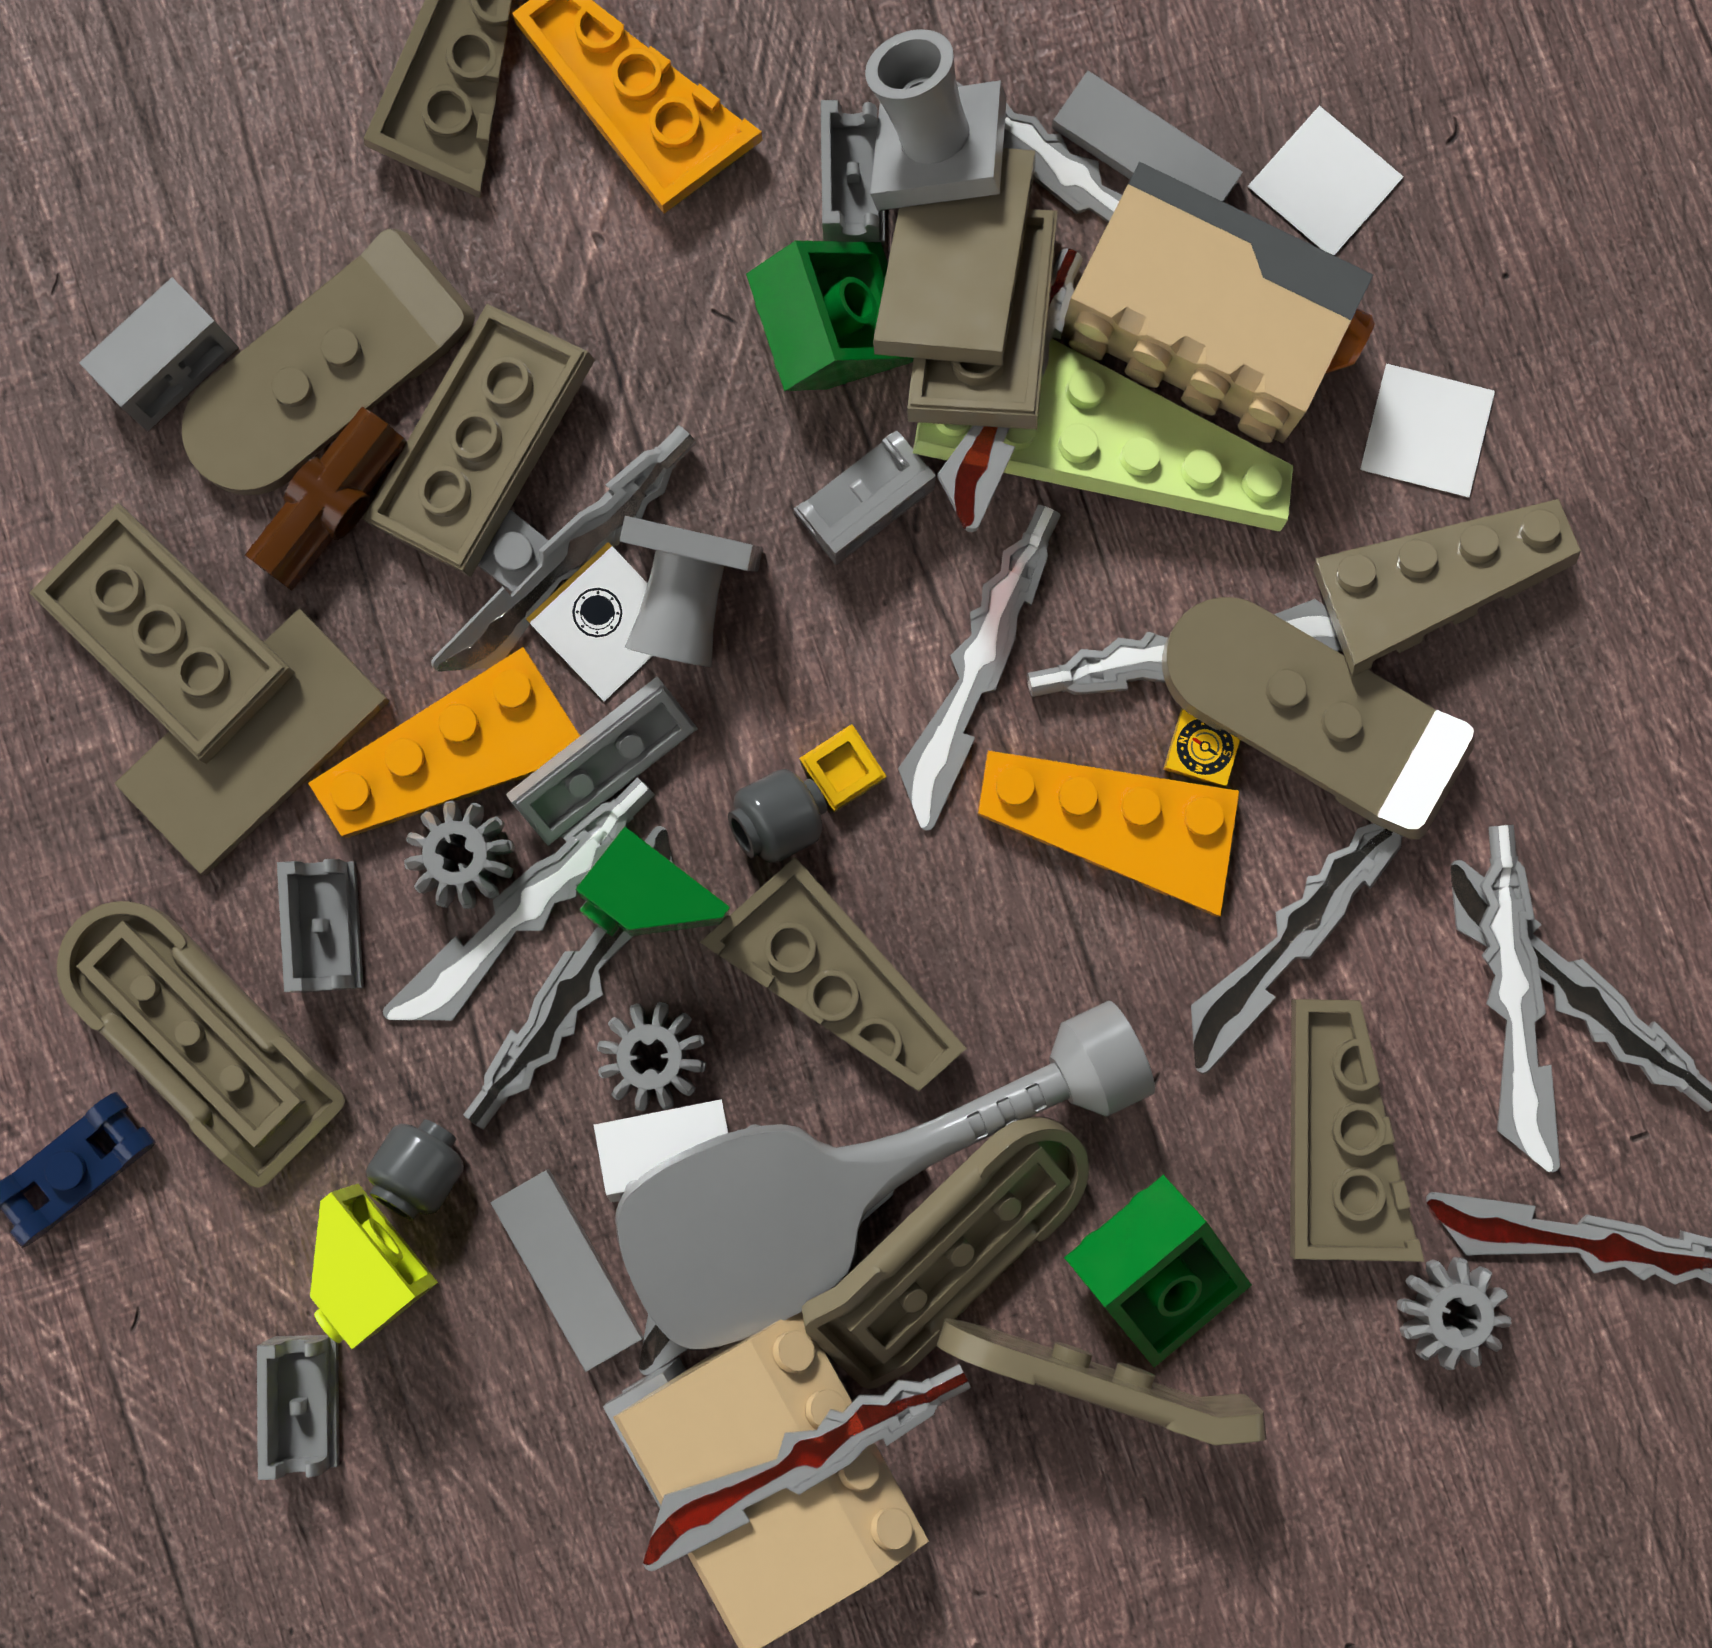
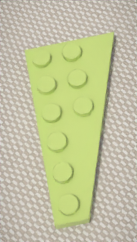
[913,339,1293,532]

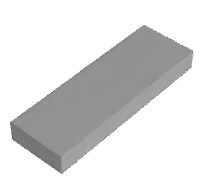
[1052,70,1243,202]
[506,677,698,846]
[490,1169,644,1372]

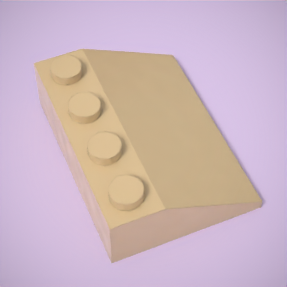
[613,1311,929,1648]

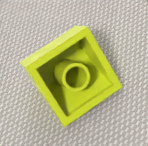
[310,1183,438,1349]

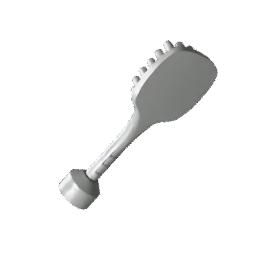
[615,1000,1155,1349]

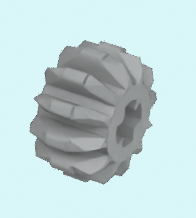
[404,801,515,909]
[597,1002,706,1111]
[1397,1257,1512,1370]

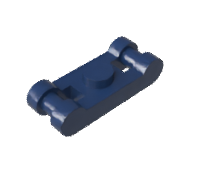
[0,1092,156,1248]

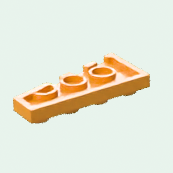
[512,0,763,214]
[308,647,581,838]
[977,750,1239,917]

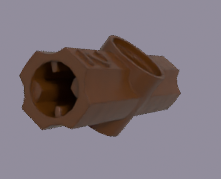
[245,407,407,591]

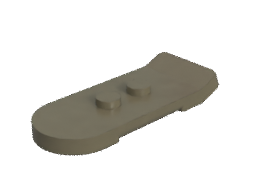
[182,228,475,495]
[1162,597,1475,839]
[57,901,345,1188]
[801,1116,1089,1389]
[937,1318,1267,1446]

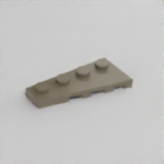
[363,0,512,198]
[700,857,967,1091]
[1290,999,1425,1262]

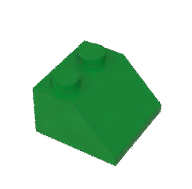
[746,240,914,391]
[575,826,730,937]
[1064,1174,1252,1368]

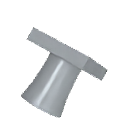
[865,29,1007,211]
[619,516,763,667]

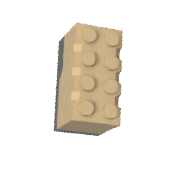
[1061,161,1375,443]

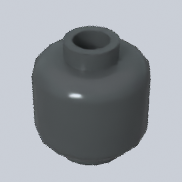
[728,769,827,863]
[366,1119,464,1221]

